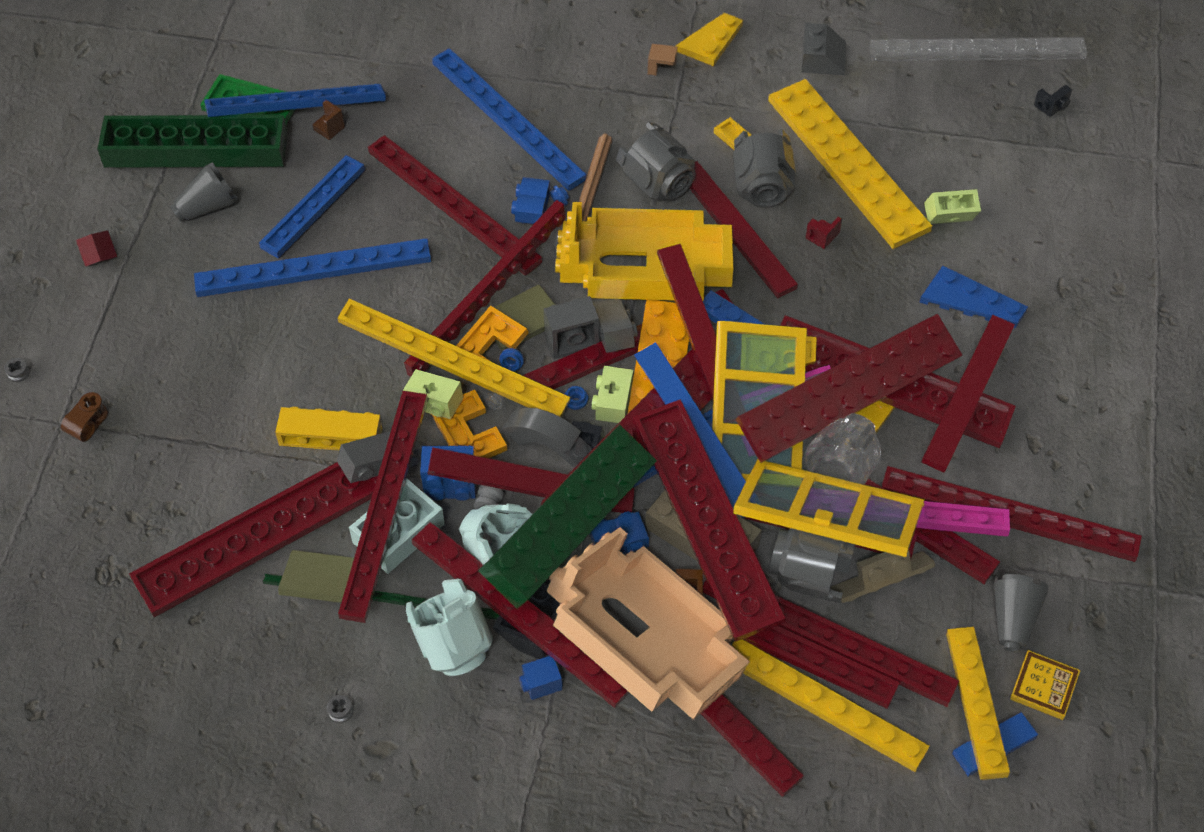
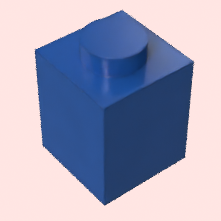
[519,656,562,700]

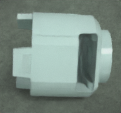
[459,503,532,565]
[406,579,493,676]

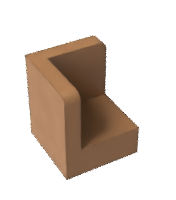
[648,44,677,75]

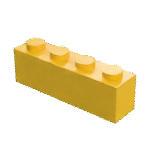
[275,407,383,450]

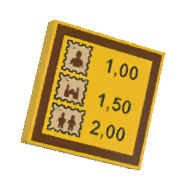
[1010,650,1080,720]

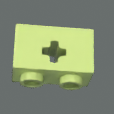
[924,189,981,224]
[592,366,633,423]
[403,370,463,419]

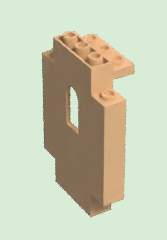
[547,527,750,720]

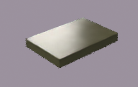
[478,284,554,351]
[278,550,354,603]

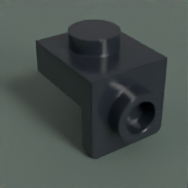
[1034,85,1072,117]
[572,421,604,450]

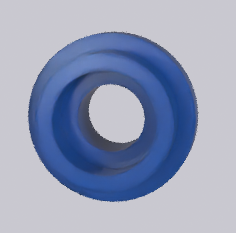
[549,185,569,206]
[499,348,524,372]
[564,386,588,410]

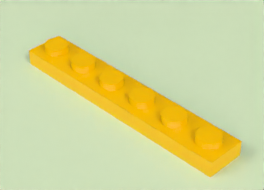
[946,627,1010,780]

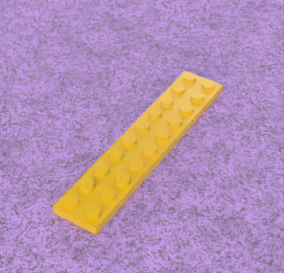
[768,79,932,249]

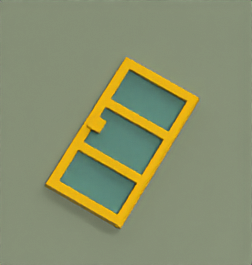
[712,321,807,491]
[733,459,925,557]

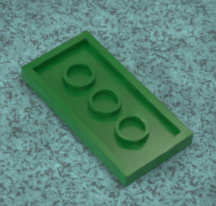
[200,74,295,124]

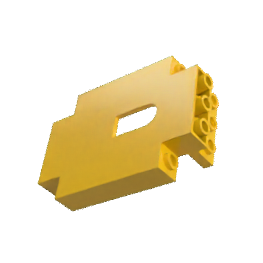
[555,202,733,301]

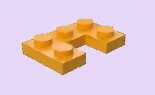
[456,305,529,362]
[431,390,507,458]

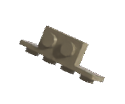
[831,550,935,603]

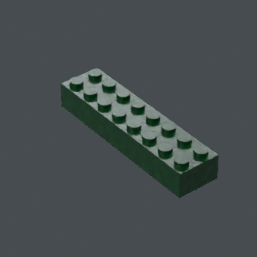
[97,115,288,168]
[478,424,657,609]

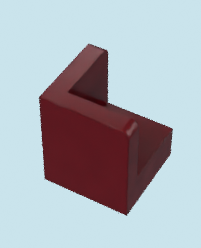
[805,217,842,250]
[76,230,117,266]

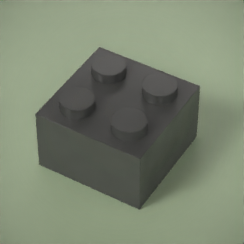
[543,296,599,359]

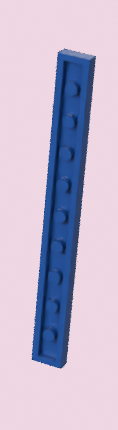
[432,48,586,191]
[194,238,431,297]

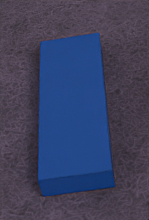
[952,712,1038,777]

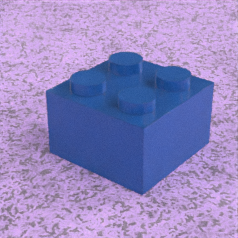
[420,446,476,501]

